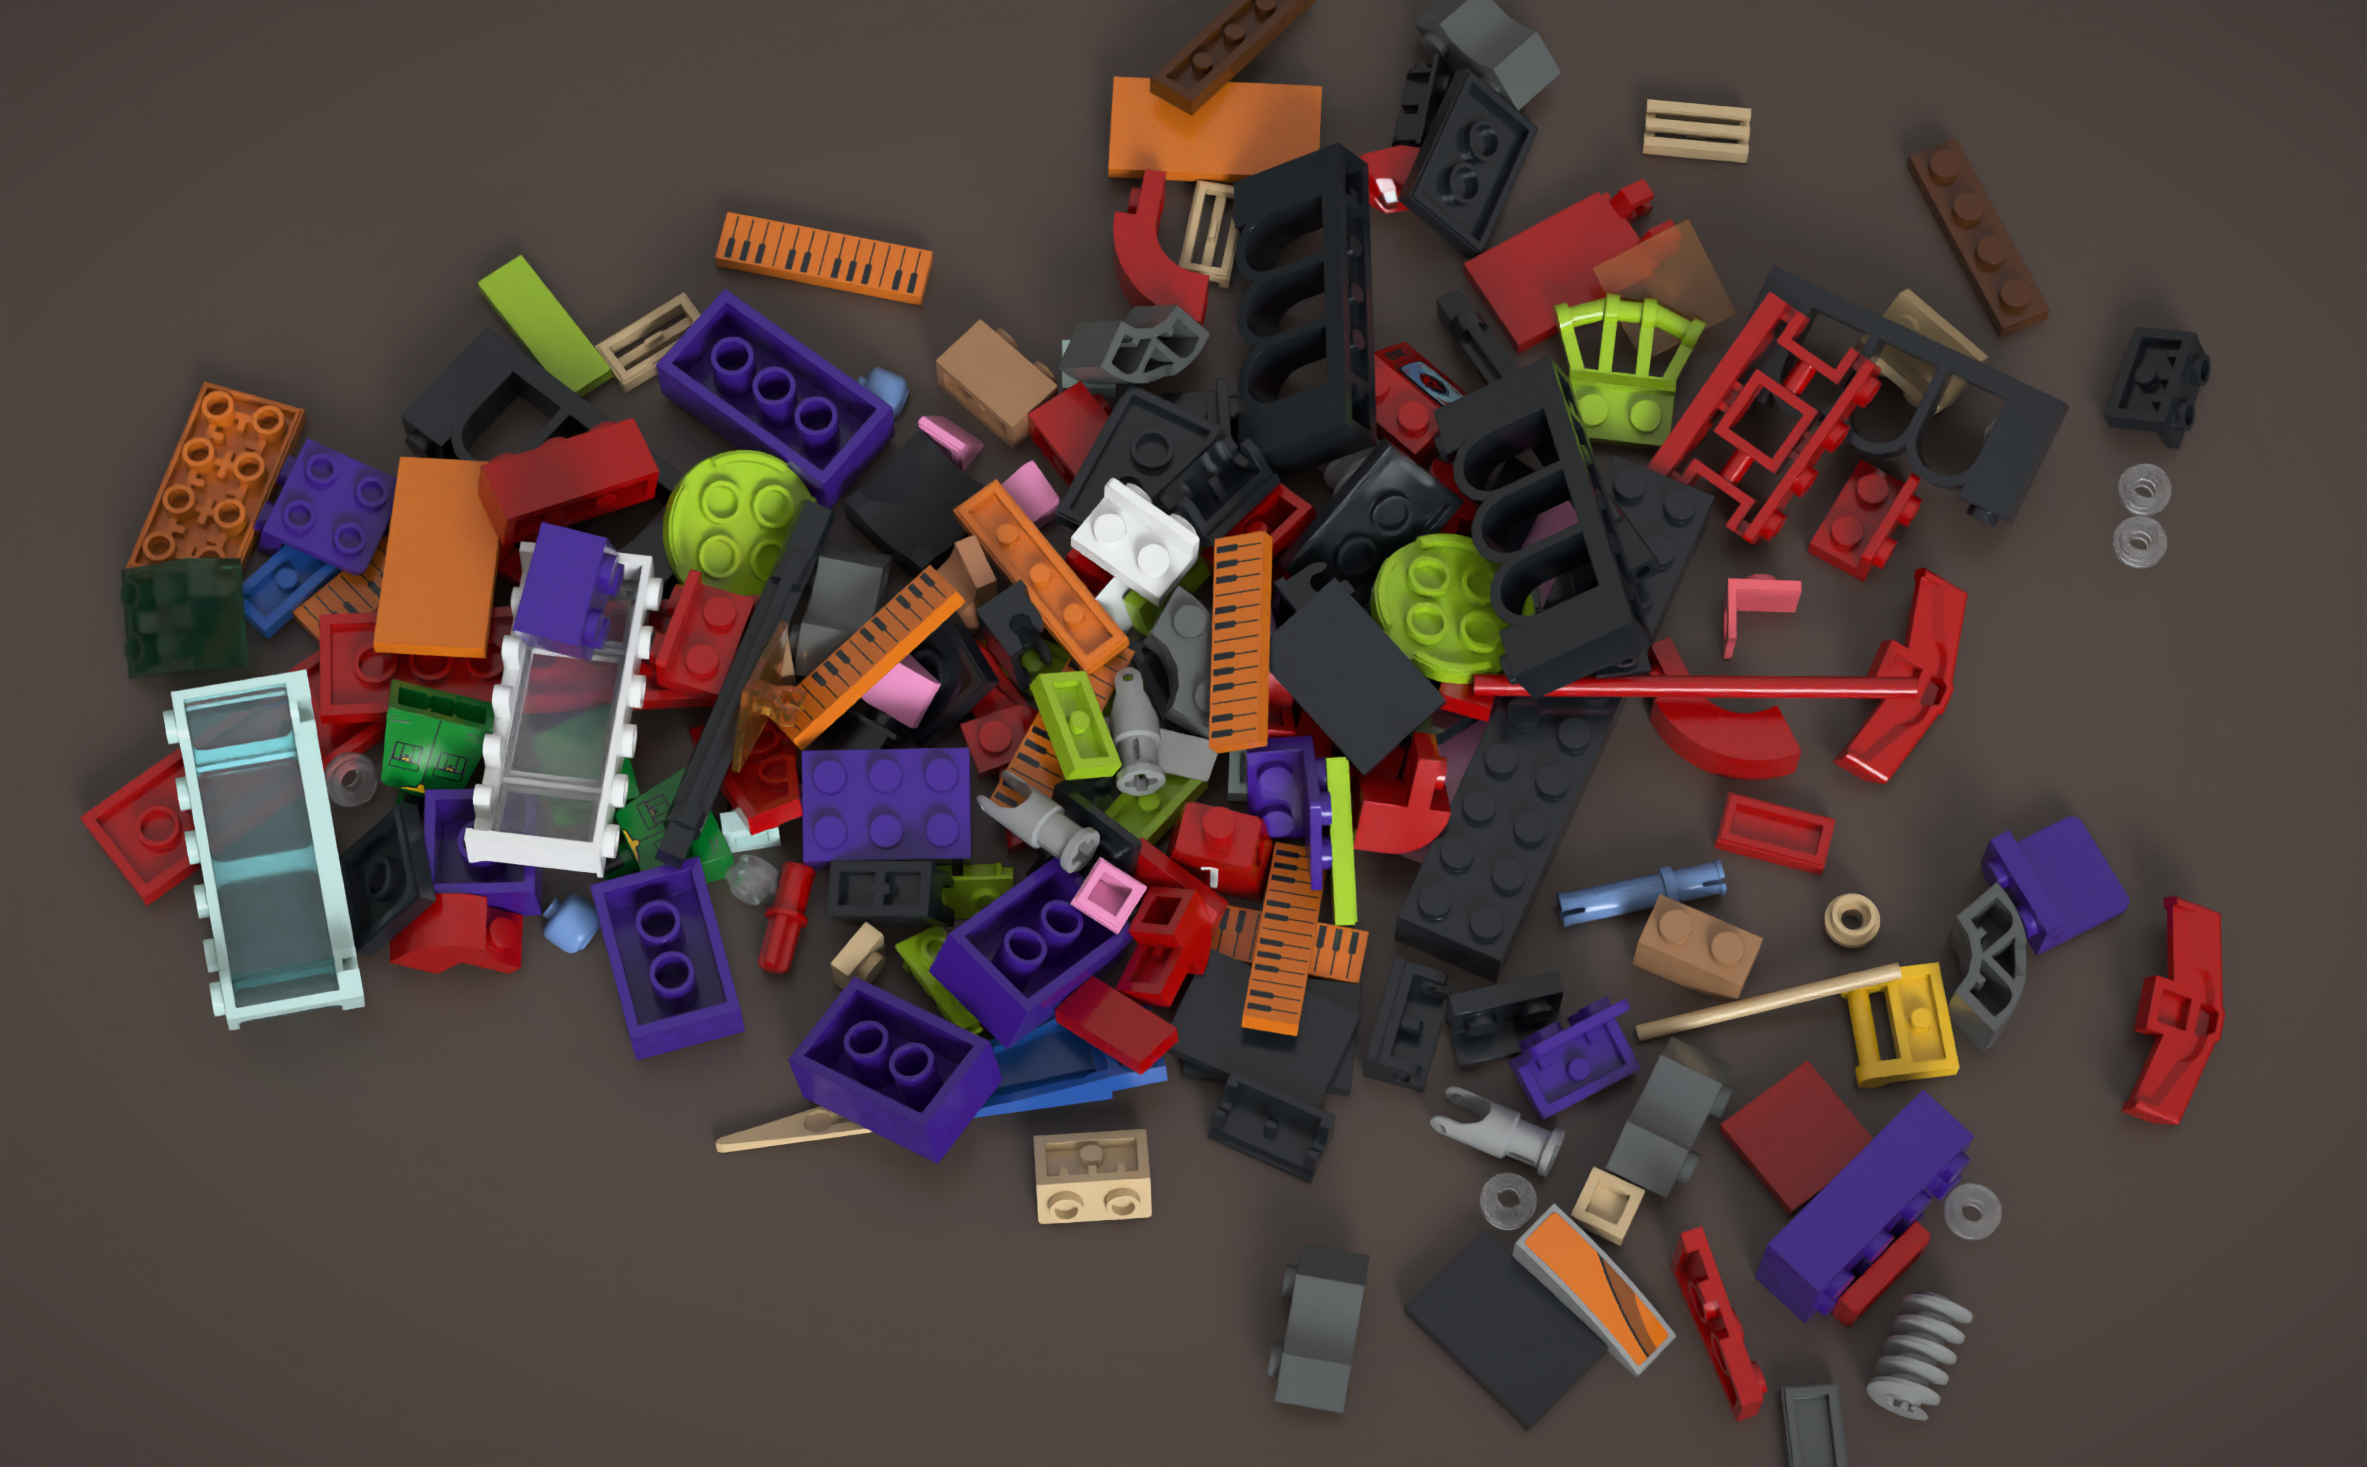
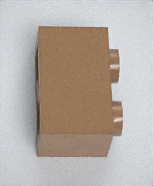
[935,319,1058,450]
[1632,894,1763,1004]

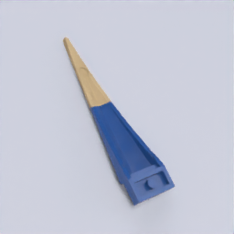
[715,988,1168,1153]

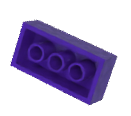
[656,289,895,509]
[1755,1089,1974,1324]

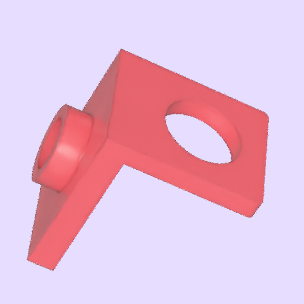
[1722,574,1802,659]

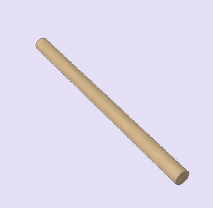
[1635,962,1902,1042]

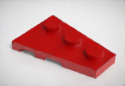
[688,691,803,836]
[1669,1226,1767,1422]

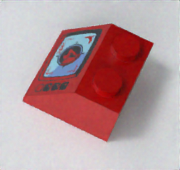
[1374,341,1468,469]

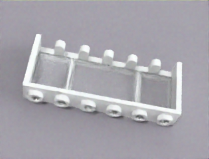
[464,541,663,878]

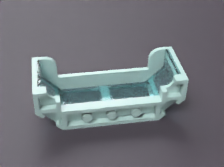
[163,669,365,1031]

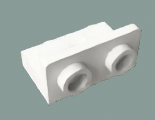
[1071,477,1200,607]

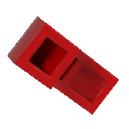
[1113,169,1210,327]
[1643,637,1802,781]

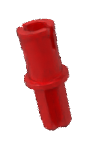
[758,862,817,975]

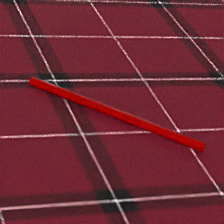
[1473,674,1918,699]

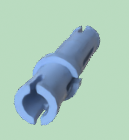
[1556,859,1727,928]

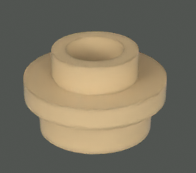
[1824,893,1880,948]

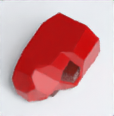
[1359,145,1421,214]

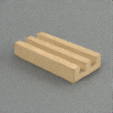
[1642,99,1751,163]
[1179,180,1241,289]
[595,292,701,393]

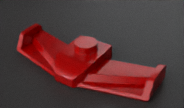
[1833,567,1968,785]
[960,638,1039,855]
[2121,895,2226,1125]

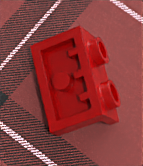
[1807,460,1923,582]
[649,569,755,702]

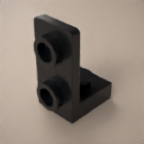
[1052,774,1142,878]

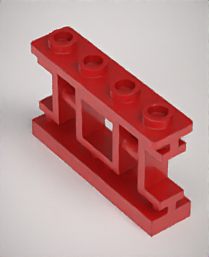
[1646,292,1882,546]

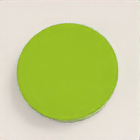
[663,450,821,596]
[1370,533,1535,684]

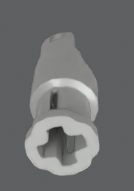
[1109,667,1166,796]
[976,770,1100,873]
[1430,1086,1565,1177]

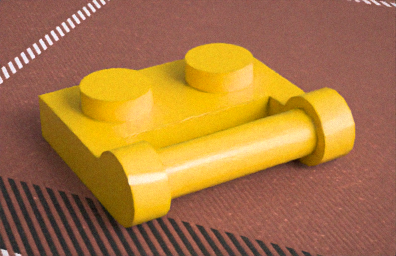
[1840,962,1960,1089]

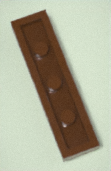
[1150,0,1317,116]
[1906,138,2050,338]

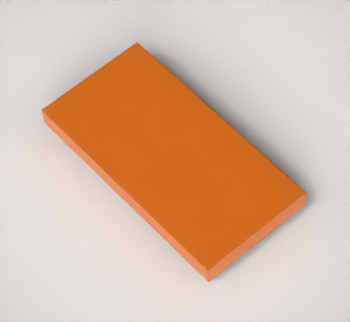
[1108,76,1322,183]
[126,381,307,605]
[373,456,501,658]

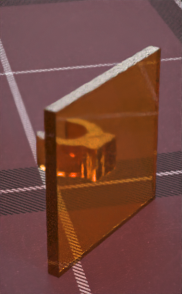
[1593,219,1736,357]
[732,621,806,773]

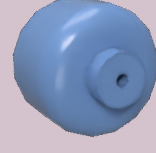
[856,367,909,420]
[542,893,600,953]

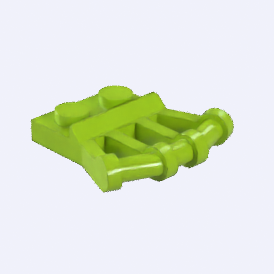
[1553,293,1707,450]

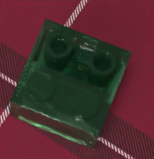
[120,558,248,679]

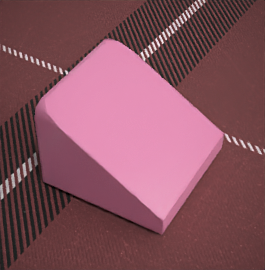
[918,416,984,472]
[1001,460,1061,529]
[861,654,941,728]
[1070,857,1147,935]

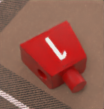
[1165,801,1274,903]

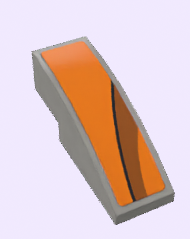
[1512,1203,1676,1378]

